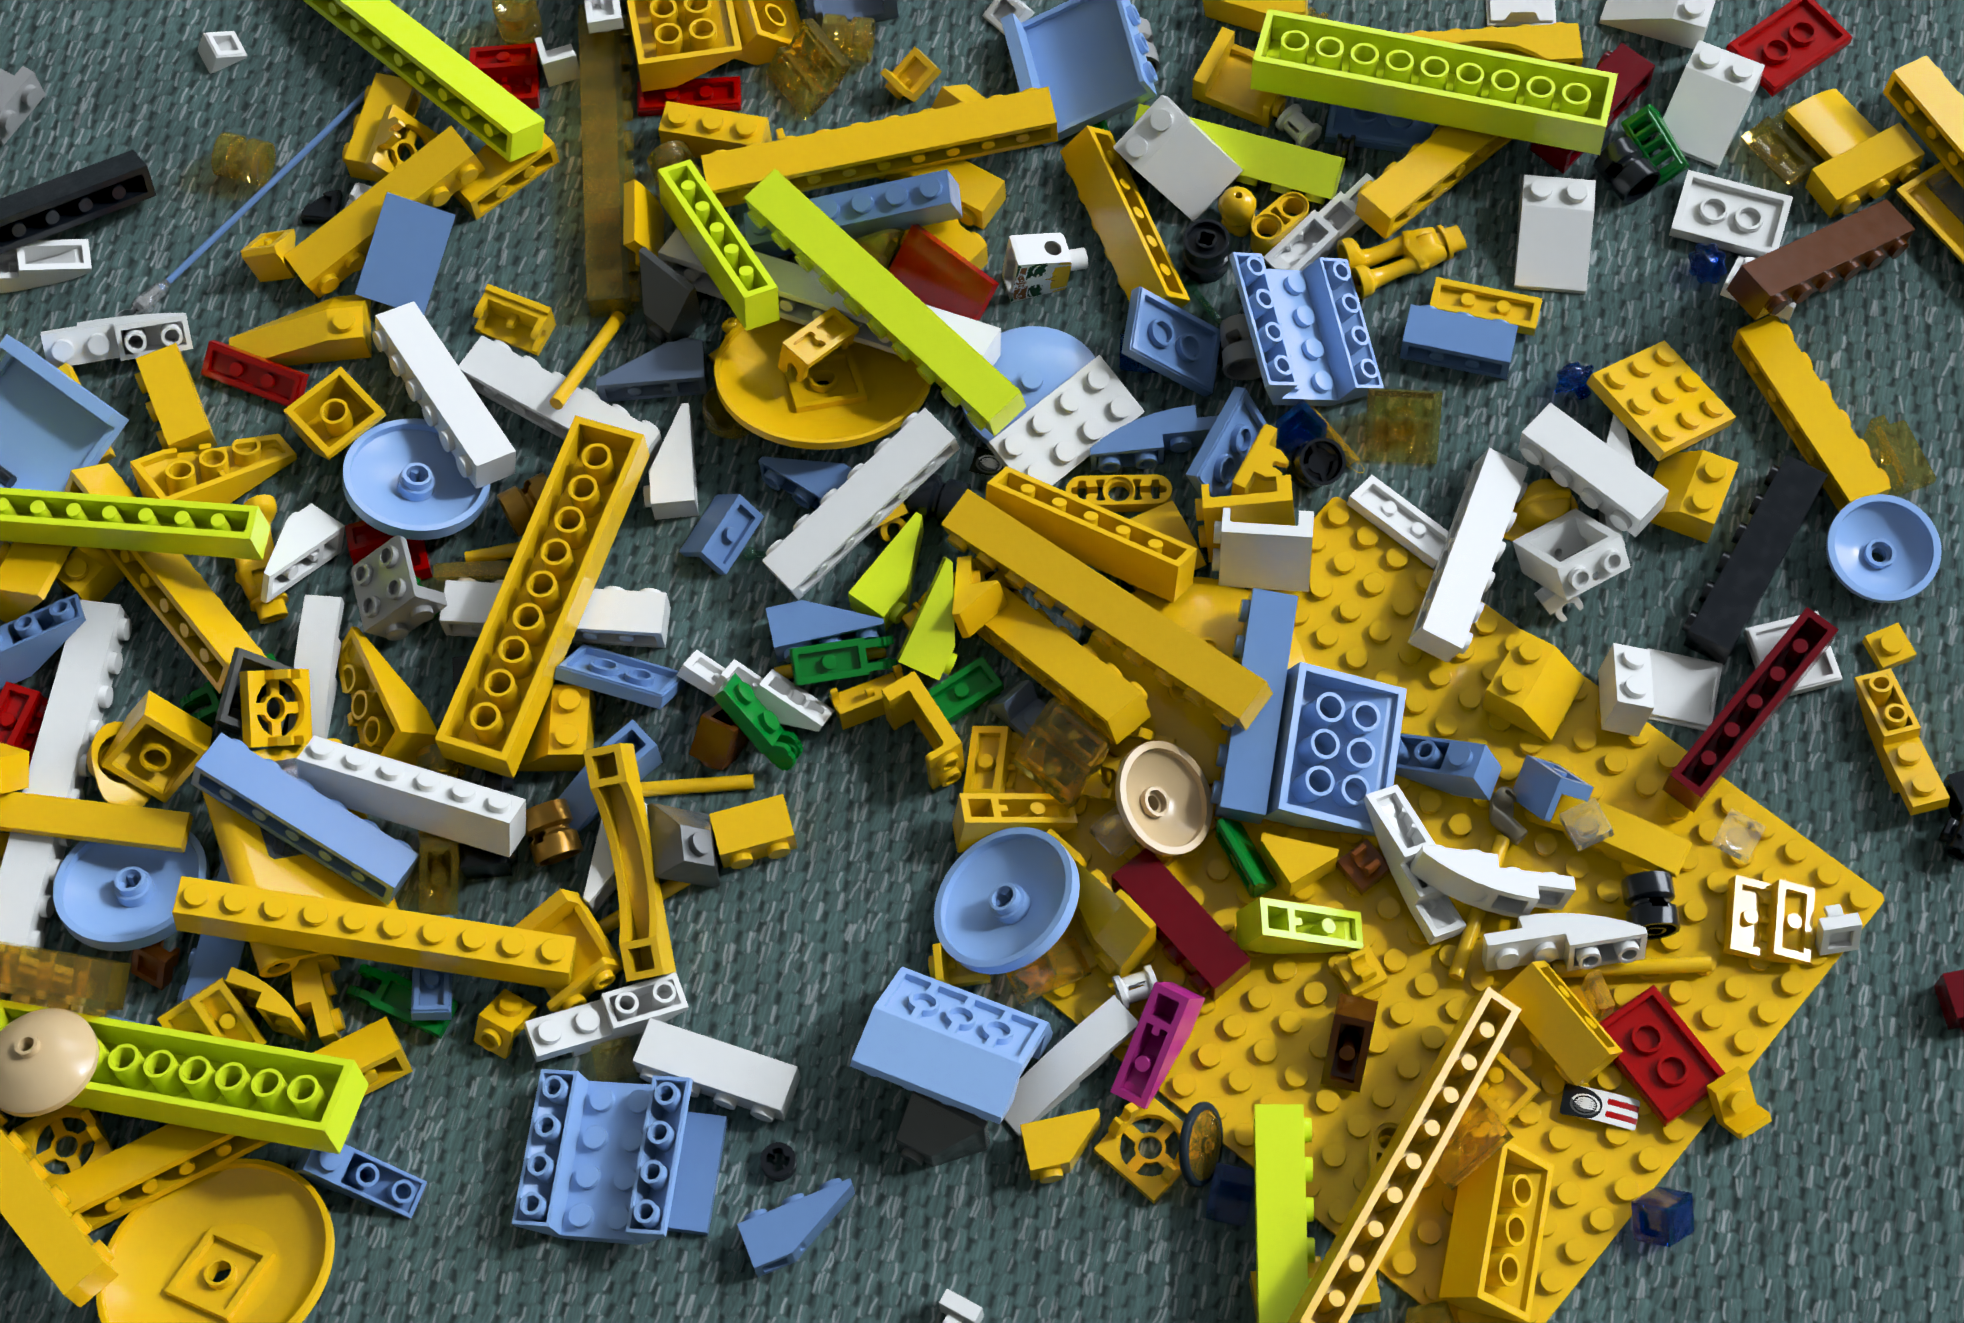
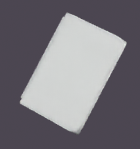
[982,0,1035,35]
[198,31,248,74]

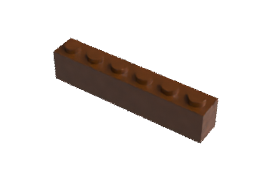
[1726,199,1915,320]

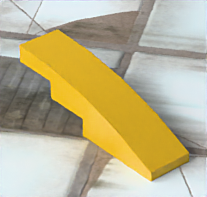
[1525,794,1692,878]

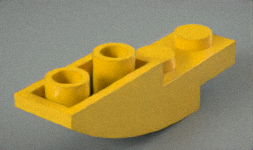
[1854,668,1950,816]
[291,954,346,1046]

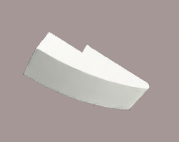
[0,239,92,293]

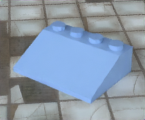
[1264,662,1407,836]

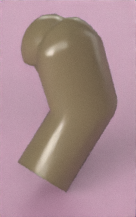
[1489,787,1528,845]

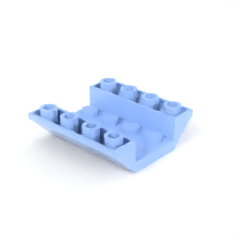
[1229,252,1384,406]
[850,967,1053,1124]
[512,1069,693,1245]

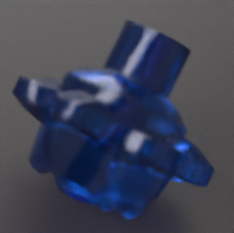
[1688,243,1727,284]
[1555,361,1594,400]

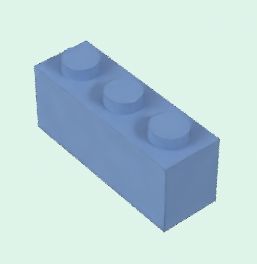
[1400,304,1518,380]

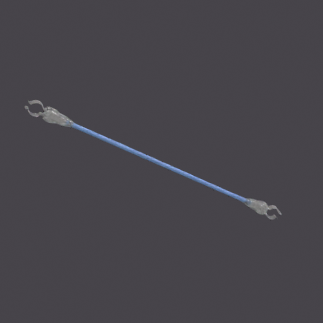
[116,65,397,317]

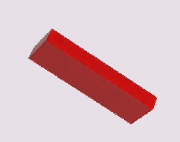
[637,76,742,116]
[200,340,309,407]

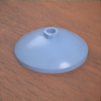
[1826,494,1942,603]

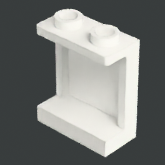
[1212,507,1314,592]

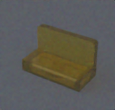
[1863,415,1936,497]

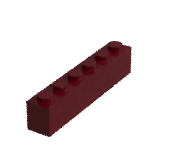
[1662,607,1839,813]

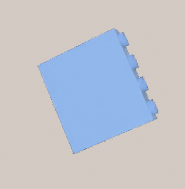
[1000,0,1158,146]
[0,334,129,492]

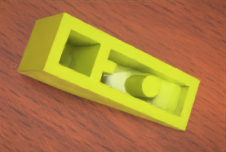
[848,512,924,631]
[896,557,958,680]
[1236,897,1364,954]

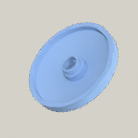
[962,326,1095,444]
[342,418,491,540]
[934,827,1080,974]
[53,832,210,951]

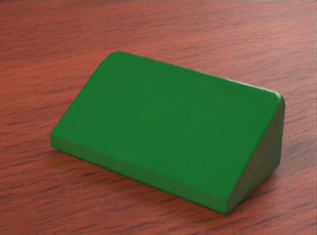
[1215,818,1277,899]

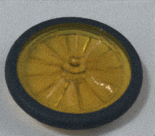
[1179,1102,1223,1188]

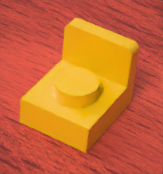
[1706,1066,1772,1139]

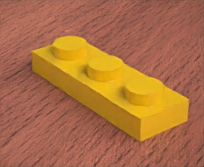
[1430,277,1543,336]

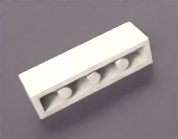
[1518,403,1669,537]
[633,1018,801,1122]

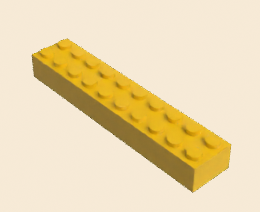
[435,415,650,779]

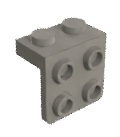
[0,66,46,145]
[351,535,447,641]

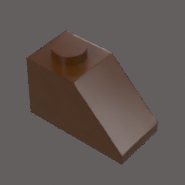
[689,704,749,771]
[1320,993,1378,1093]

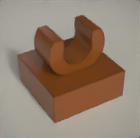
[1336,838,1391,895]
[131,940,180,990]

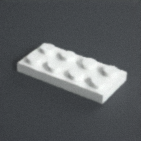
[986,355,1145,486]

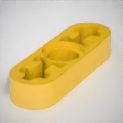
[1066,474,1172,512]

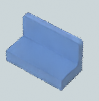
[679,494,764,575]
[1513,755,1594,822]

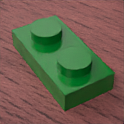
[928,656,1004,725]

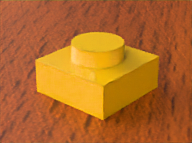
[1862,623,1917,671]

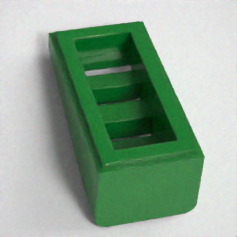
[1621,104,1690,186]

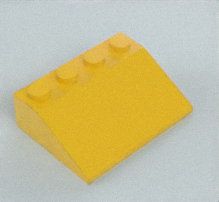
[625,0,743,92]

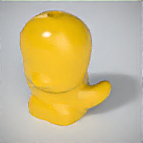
[1218,186,1256,237]

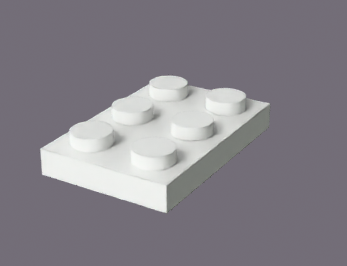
[1669,170,1793,258]

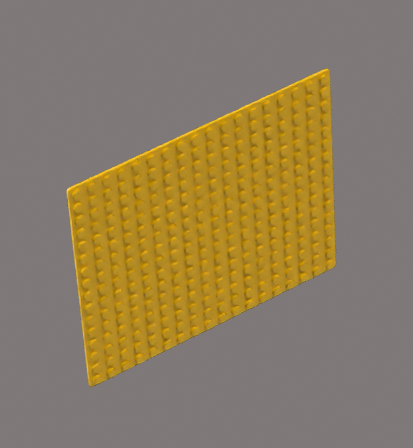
[1011,497,1884,1323]

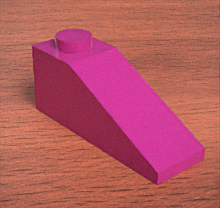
[1110,982,1205,1109]

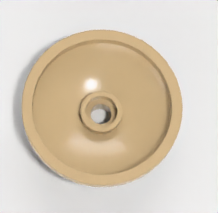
[1115,741,1213,856]
[0,1008,99,1117]

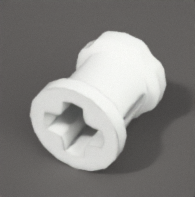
[1275,104,1322,148]
[1112,964,1157,1009]

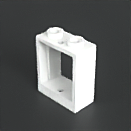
[1512,508,1631,601]

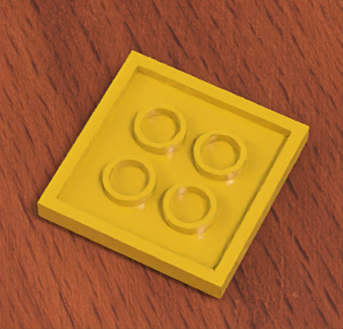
[1586,340,1736,461]

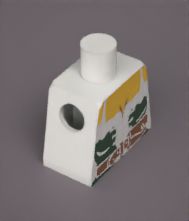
[1002,233,1088,302]

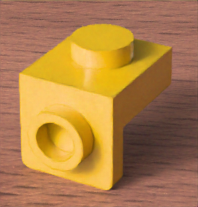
[880,46,942,102]
[928,943,991,987]
[474,989,537,1059]

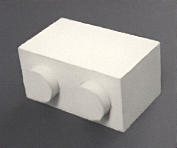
[1598,643,1654,737]

